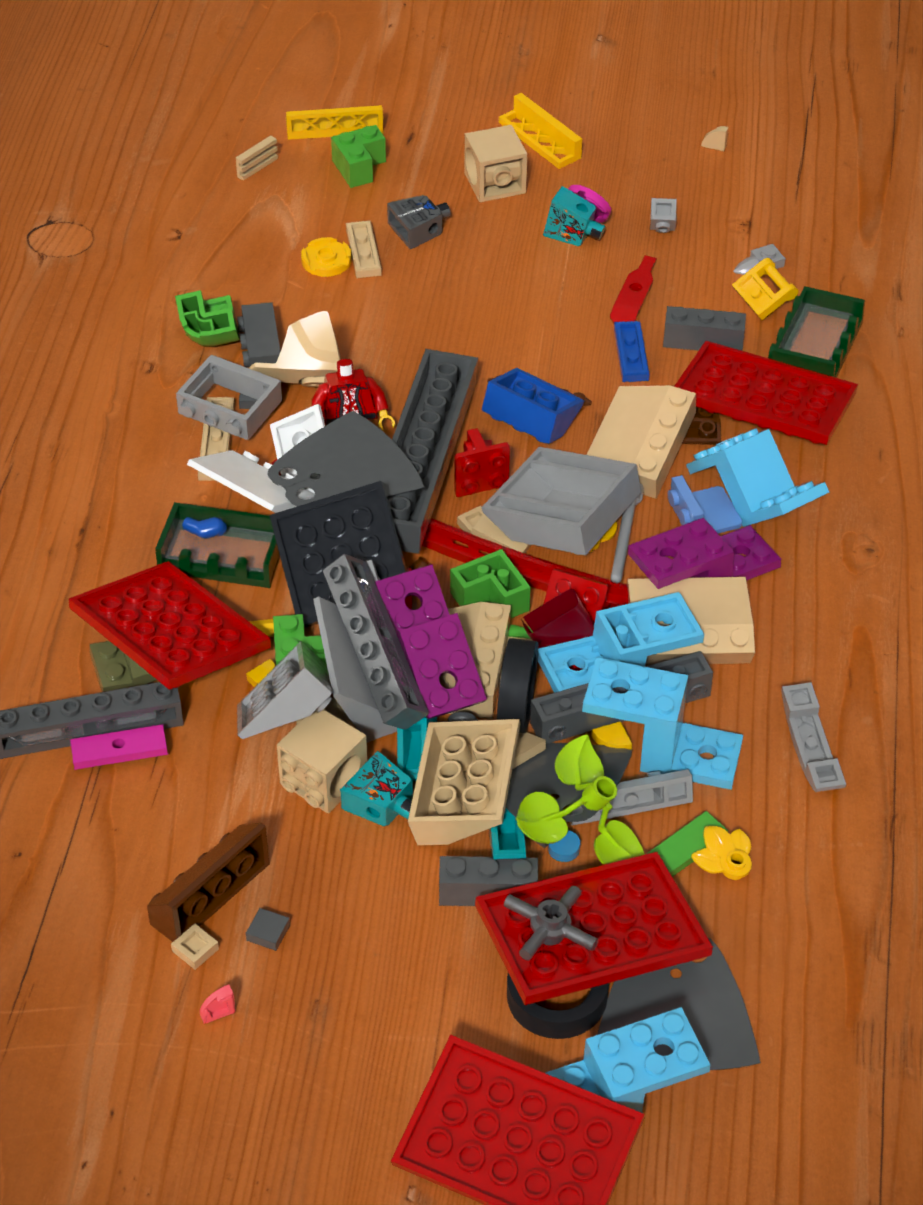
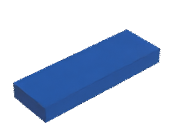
[614,321,649,382]

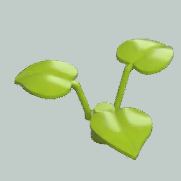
[516,735,645,865]

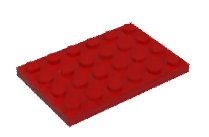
[674,341,858,445]
[69,561,271,690]
[475,852,713,1005]
[391,1034,645,1205]

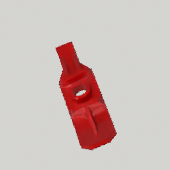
[610,255,657,324]

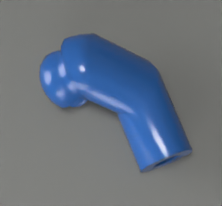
[182,517,227,539]

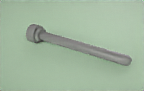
[611,483,644,583]

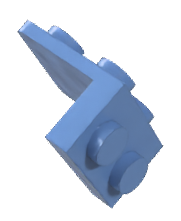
[668,475,742,533]

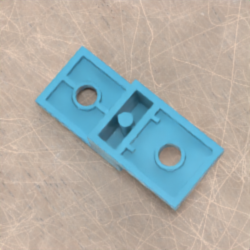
[538,592,704,693]
[546,1007,711,1113]

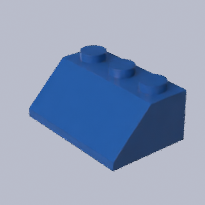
[481,368,584,444]

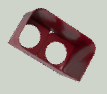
[521,589,594,648]

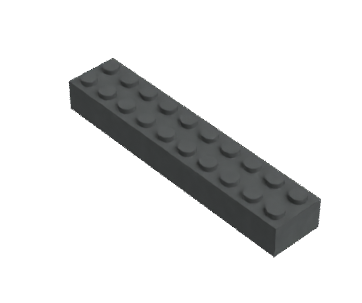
[387,349,478,554]

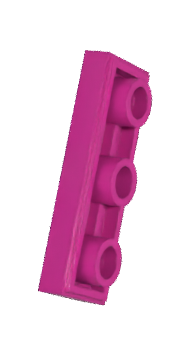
[70,724,168,770]

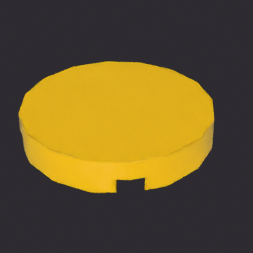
[301,237,351,277]

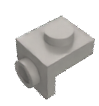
[650,198,677,233]

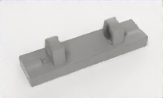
[568,769,693,826]

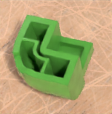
[175,290,240,346]

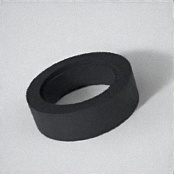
[497,638,538,733]
[507,973,609,1039]

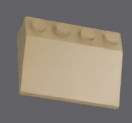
[587,385,696,499]
[627,577,755,665]
[439,602,511,719]
[408,719,520,845]

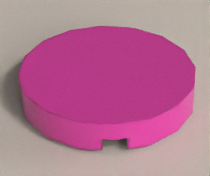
[568,185,612,223]

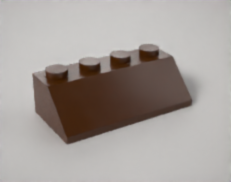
[147,823,270,942]

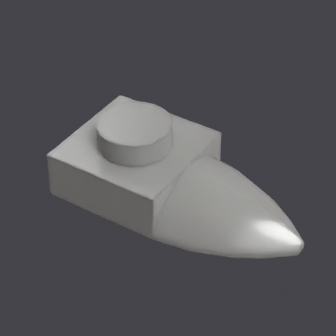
[733,244,786,275]

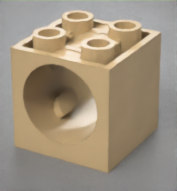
[464,125,527,202]
[277,709,367,814]

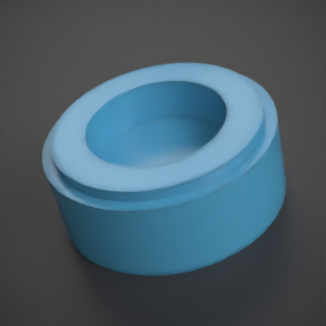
[548,830,580,862]

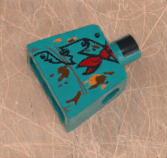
[543,186,606,246]
[340,751,413,826]

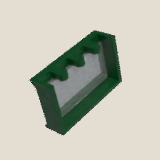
[768,286,865,378]
[155,502,280,588]

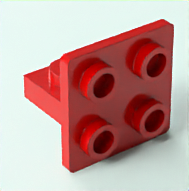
[454,428,510,497]
[544,569,611,623]

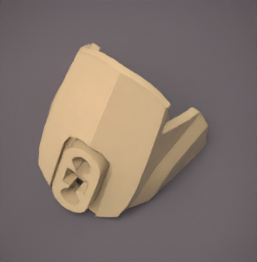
[249,311,341,387]

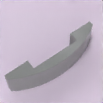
[781,682,846,792]

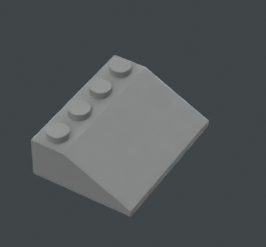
[313,597,397,742]
[237,641,332,739]

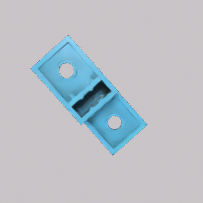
[686,428,829,527]
[582,657,743,790]

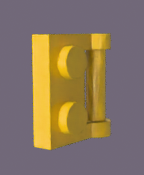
[732,258,799,320]

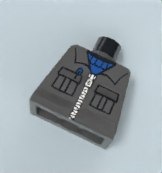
[387,195,451,249]

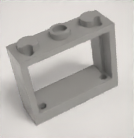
[176,355,282,440]

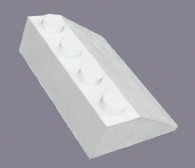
[187,450,315,513]

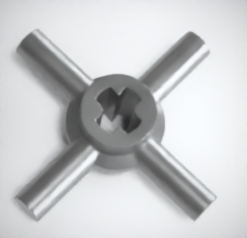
[504,886,598,960]

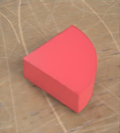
[200,984,236,1024]

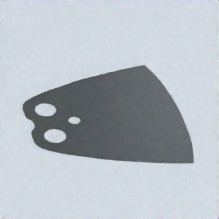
[267,411,424,506]
[506,743,633,822]
[597,938,761,1070]

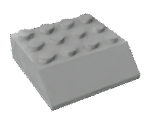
[482,447,641,555]

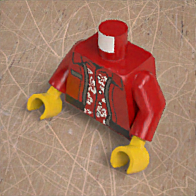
[311,359,395,431]

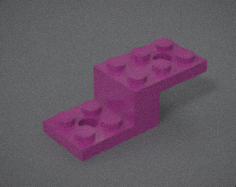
[628,518,781,589]
[375,565,487,719]

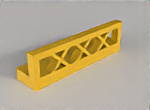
[499,93,582,169]
[286,105,383,140]

